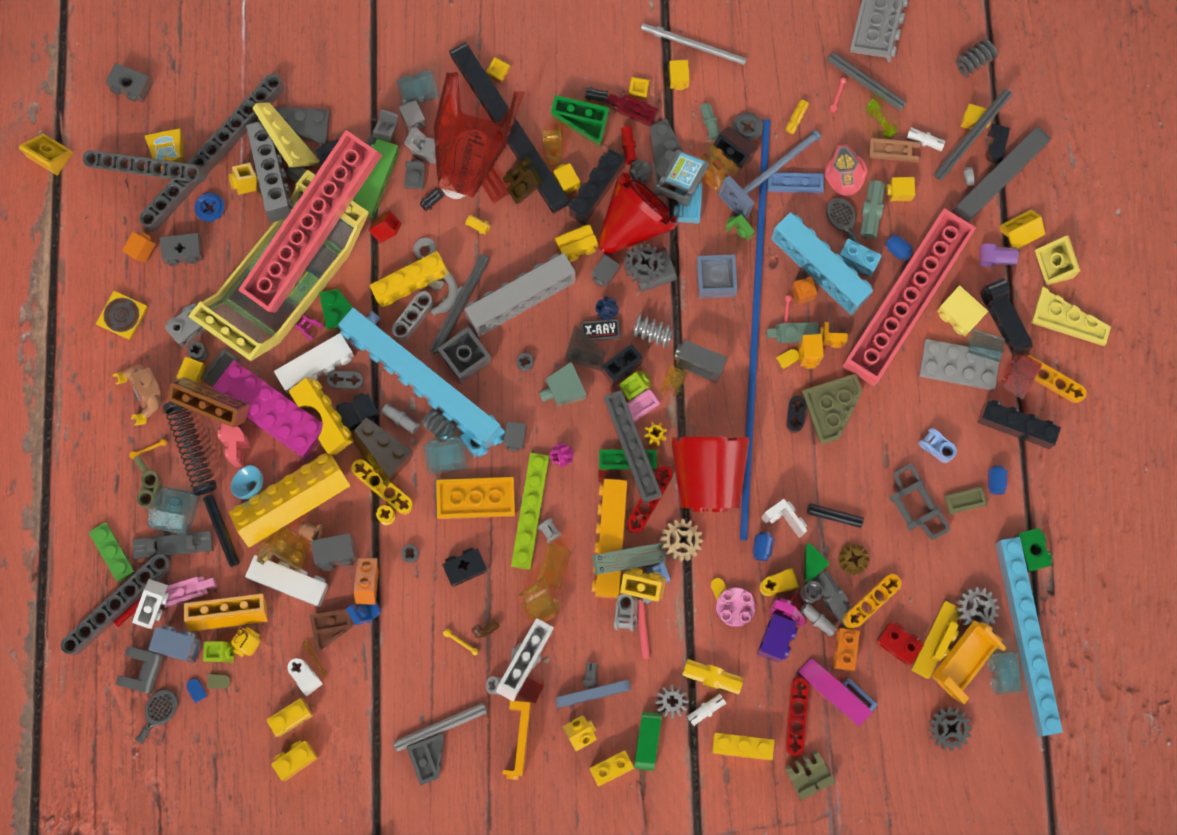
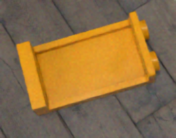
[932,621,1006,704]
[502,700,531,780]

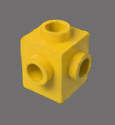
[563,715,597,751]

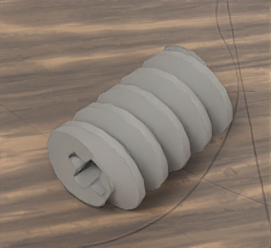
[633,314,675,349]

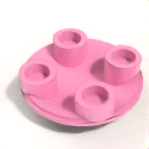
[716,587,755,627]

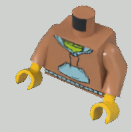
[112,364,162,426]

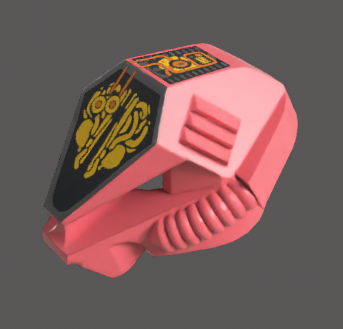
[825,144,868,196]

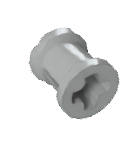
[537,518,562,544]

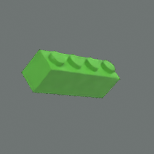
[352,139,400,218]

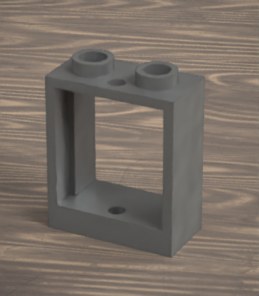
[674,340,727,383]

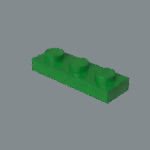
[599,450,657,470]

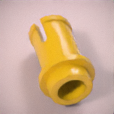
[465,214,491,235]

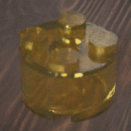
[518,582,561,623]

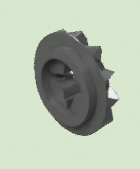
[733,113,763,141]

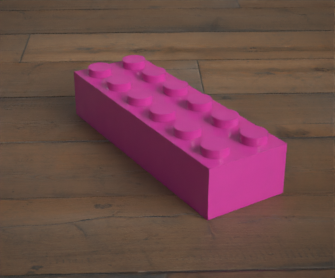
[212,360,323,461]

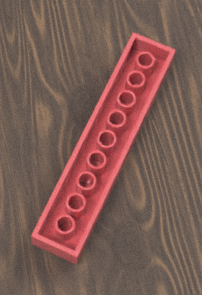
[239,130,382,313]
[842,208,976,387]

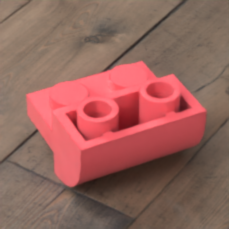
[218,423,251,467]

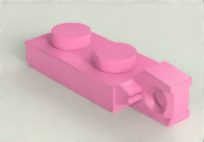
[164,577,217,608]

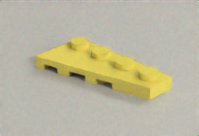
[253,103,319,168]
[1031,287,1111,346]

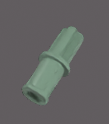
[700,103,720,140]

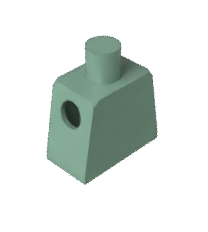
[538,362,587,406]

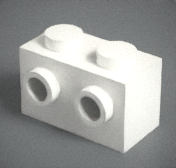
[132,579,169,629]

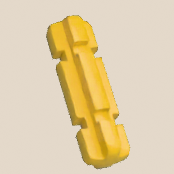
[785,99,809,134]

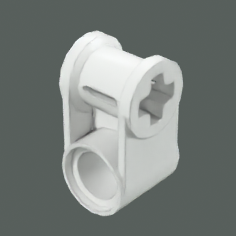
[287,658,323,696]

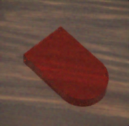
[598,468,620,482]

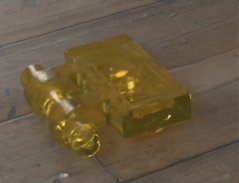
[700,144,739,194]

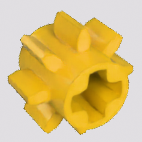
[644,422,667,446]

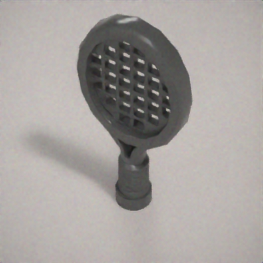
[826,197,862,245]
[135,689,178,744]

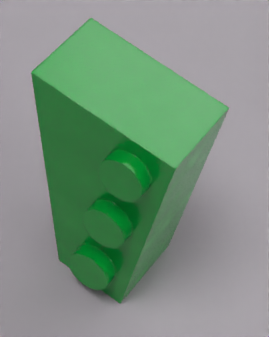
[550,95,610,148]

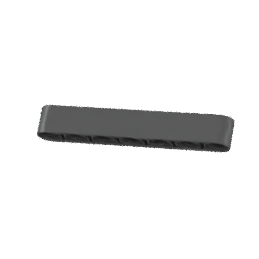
[951,126,1052,222]
[83,150,208,182]
[60,554,172,656]

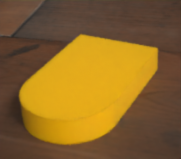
[776,349,799,369]
[711,578,727,600]

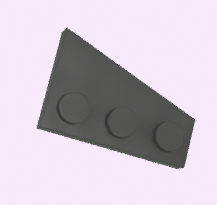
[274,107,330,146]
[650,119,683,183]

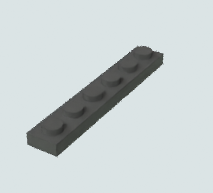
[603,390,662,504]

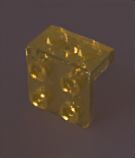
[256,526,310,570]

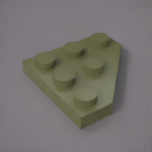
[801,374,863,445]

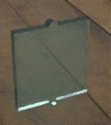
[968,329,1005,362]

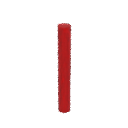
[113,596,142,627]

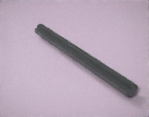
[934,89,1012,181]
[430,254,490,355]

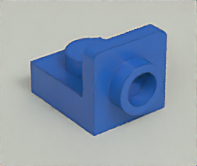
[346,601,382,626]

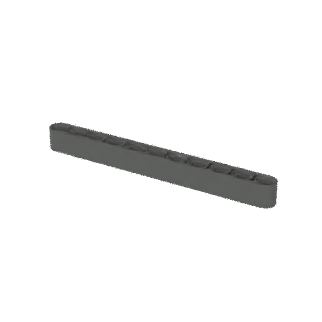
[139,73,284,232]

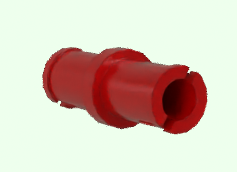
[621,126,637,165]

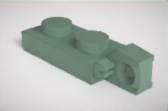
[766,322,819,343]

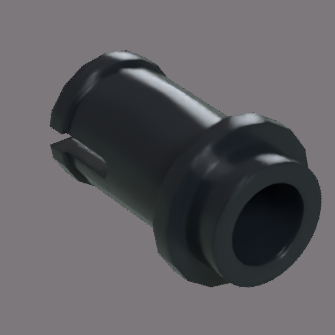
[585,86,608,103]
[419,188,444,211]

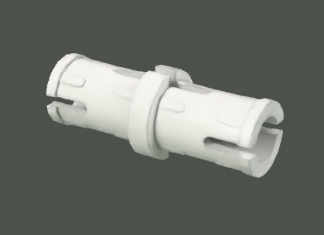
[907,127,946,152]
[687,693,726,726]

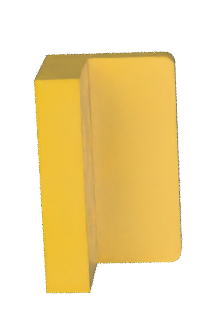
[999,209,1045,249]

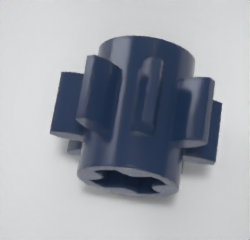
[595,296,619,321]

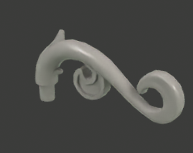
[413,238,463,316]

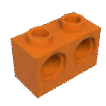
[354,558,379,604]
[832,628,860,672]

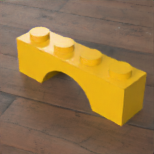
[289,378,354,455]

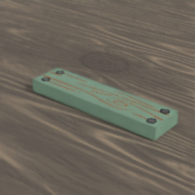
[592,543,667,575]

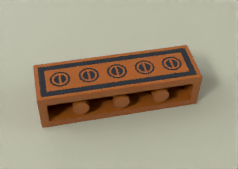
[168,377,250,428]

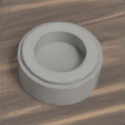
[963,167,974,186]

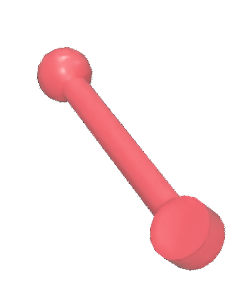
[829,77,847,113]
[784,295,792,323]

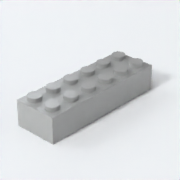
[464,253,575,337]

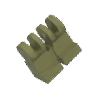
[784,750,836,801]

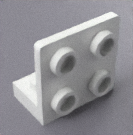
[761,499,807,538]

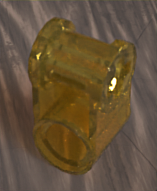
[542,127,562,165]

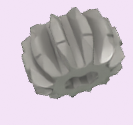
[655,685,689,719]

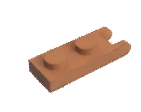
[869,138,920,162]

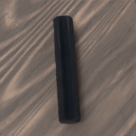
[807,504,864,528]

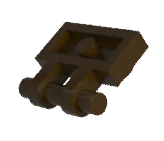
[503,157,543,204]

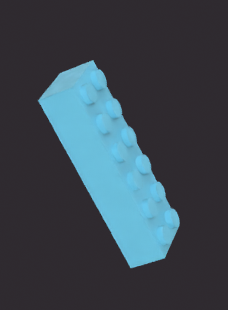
[771,212,873,316]

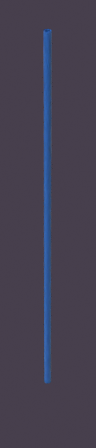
[740,119,770,541]

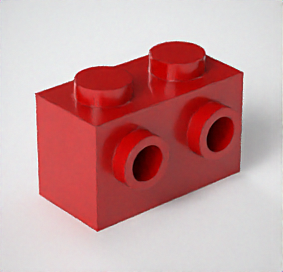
[875,622,924,666]

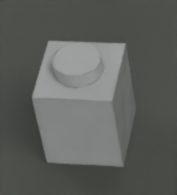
[399,100,426,132]

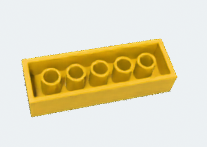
[229,453,350,548]

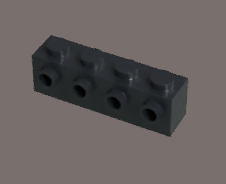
[568,149,626,225]
[977,400,1061,449]

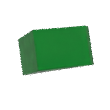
[804,543,830,585]

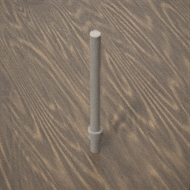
[641,23,747,65]

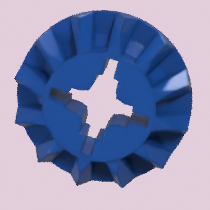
[194,193,225,222]

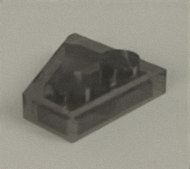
[564,325,606,371]

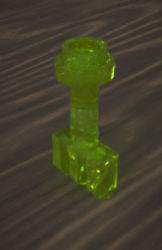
[865,99,898,138]

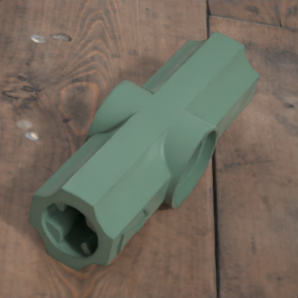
[860,180,885,239]

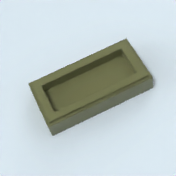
[944,486,987,515]

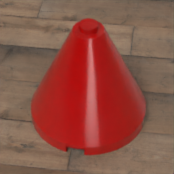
[598,172,678,254]

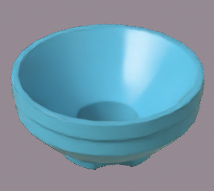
[231,465,263,500]

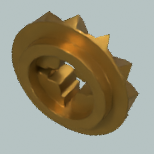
[838,544,870,575]

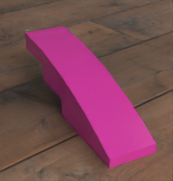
[798,658,872,727]

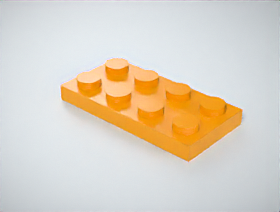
[436,477,515,519]

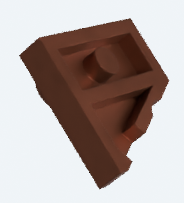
[310,608,353,652]

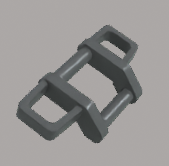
[889,464,951,540]

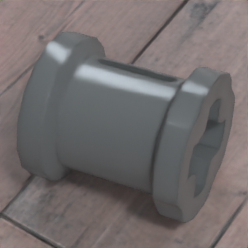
[187,341,208,362]

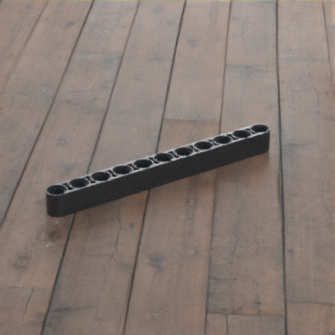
[449,42,570,214]

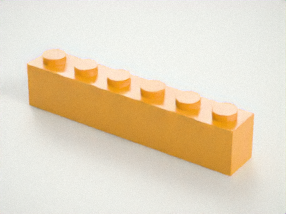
[592,479,627,599]

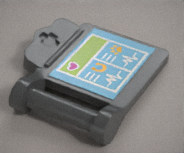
[653,150,710,207]

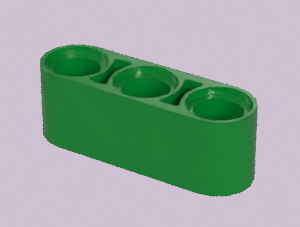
[634,711,662,771]

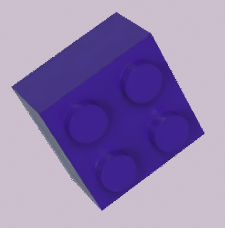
[757,614,798,663]

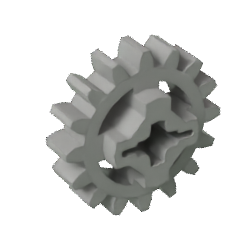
[956,587,999,626]

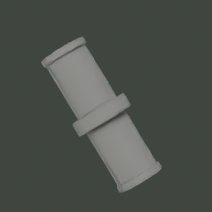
[381,403,420,434]
[799,602,837,636]

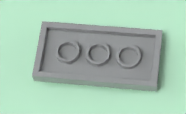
[918,339,1001,391]

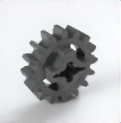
[624,243,665,285]
[928,707,973,751]

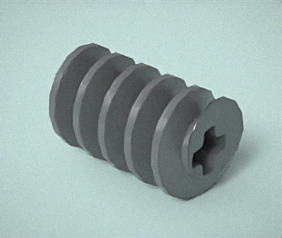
[956,39,998,78]

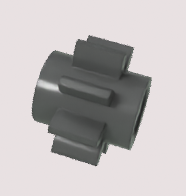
[629,159,652,183]

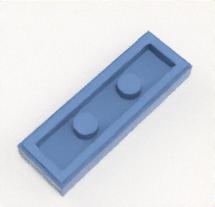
[767,172,824,193]

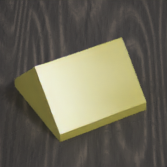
[1035,236,1080,285]

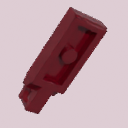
[606,93,659,127]

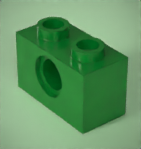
[1013,528,1052,573]

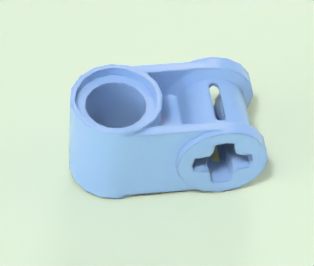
[918,428,957,463]

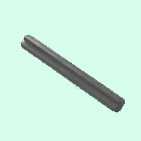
[827,52,906,111]

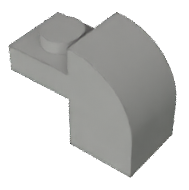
[404,128,449,165]

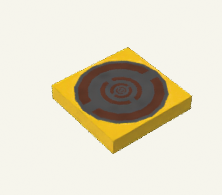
[96,291,148,341]

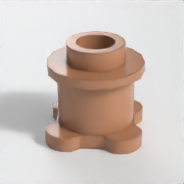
[298,520,323,545]

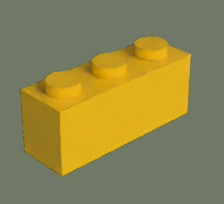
[711,733,774,761]

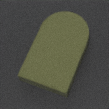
[207,674,231,689]

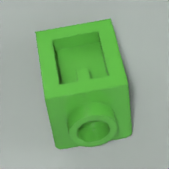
[725,214,755,241]

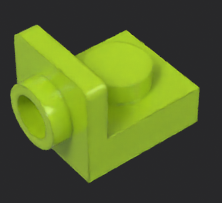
[619,371,652,400]
[203,642,235,663]

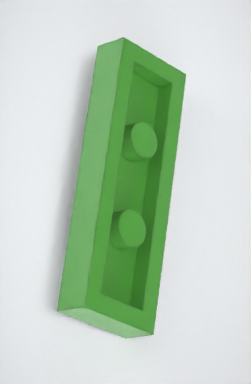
[89,522,135,583]

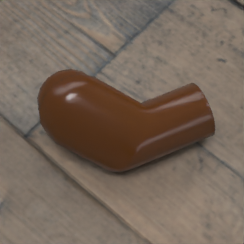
[471,619,500,638]

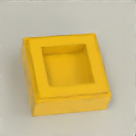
[486,57,511,83]
[628,77,650,99]

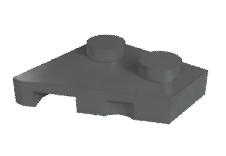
[407,733,444,785]

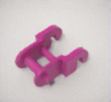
[295,315,323,341]

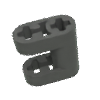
[632,247,677,292]
[115,646,163,694]

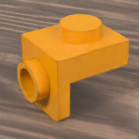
[819,322,848,348]

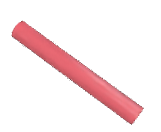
[637,600,650,659]

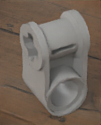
[614,594,638,632]

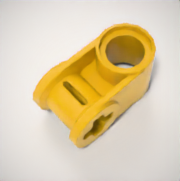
[759,568,799,597]

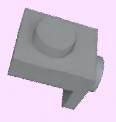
[372,110,398,142]

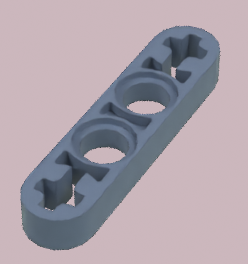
[555,680,632,708]

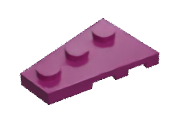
[768,598,807,627]

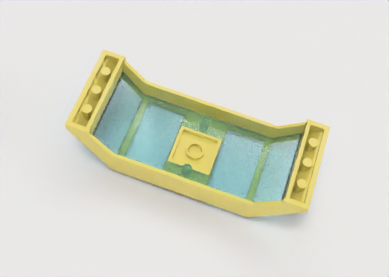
[188,170,369,361]

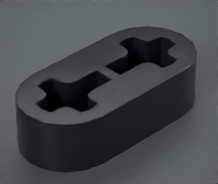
[786,396,806,433]

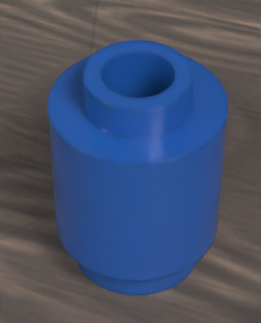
[885,234,914,261]
[988,466,1008,495]
[752,532,774,561]

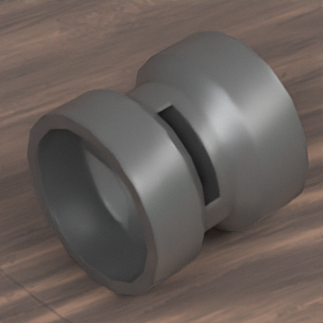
[799,581,824,604]

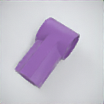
[980,244,1019,267]

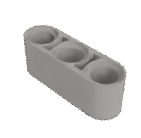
[392,291,433,342]

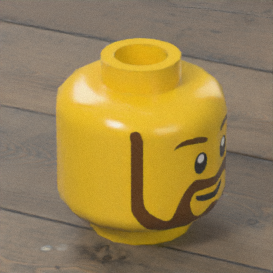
[231,626,261,657]

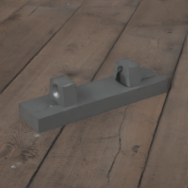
[133,531,213,560]

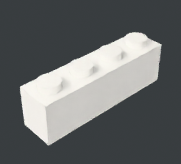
[274,333,354,394]
[245,554,329,607]
[496,618,554,702]

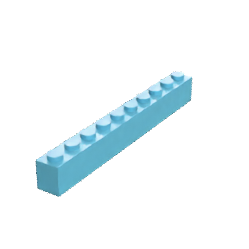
[338,308,501,447]
[995,537,1063,737]

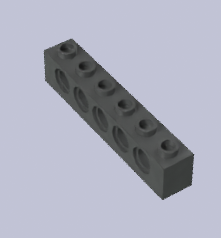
[246,121,294,223]

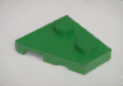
[319,289,353,330]

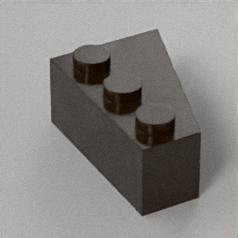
[353,418,412,488]

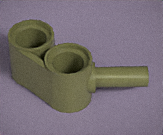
[133,455,163,510]

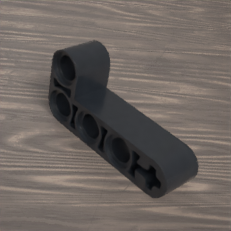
[980,278,1033,356]

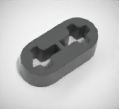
[327,371,364,390]

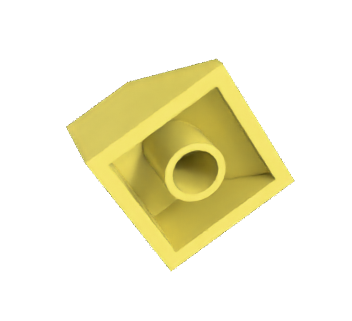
[937,286,988,336]

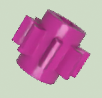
[550,442,574,468]

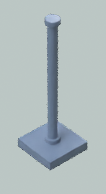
[718,130,821,219]

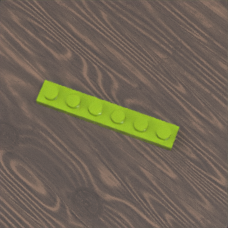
[511,453,549,570]

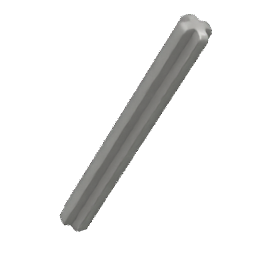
[393,703,487,751]

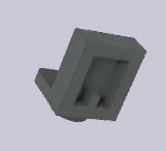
[404,159,426,190]

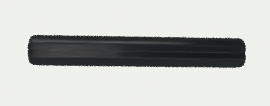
[203,494,240,567]

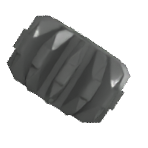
[422,410,455,440]

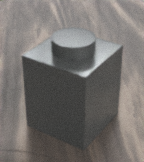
[591,255,620,288]
[503,421,527,452]

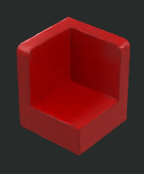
[368,210,402,243]

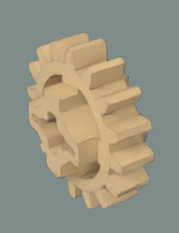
[660,519,703,562]

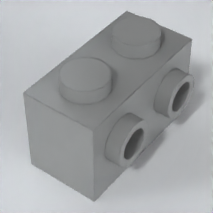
[164,303,206,349]

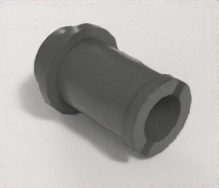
[582,663,598,688]

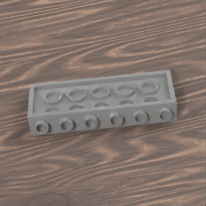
[850,0,909,63]

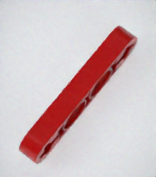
[627,466,673,534]
[785,678,809,756]

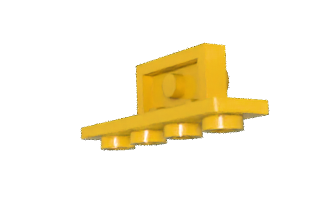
[911,601,961,679]

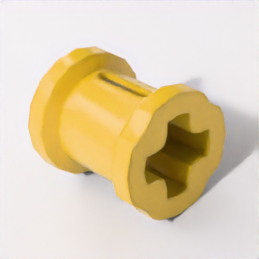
[376,505,395,525]

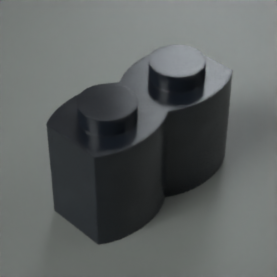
[335,393,379,432]

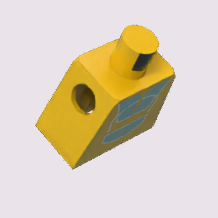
[145,128,184,168]

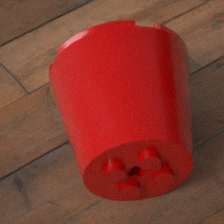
[671,437,749,512]

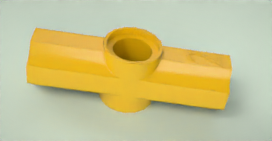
[682,659,744,695]

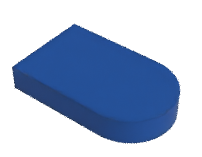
[186,679,208,703]

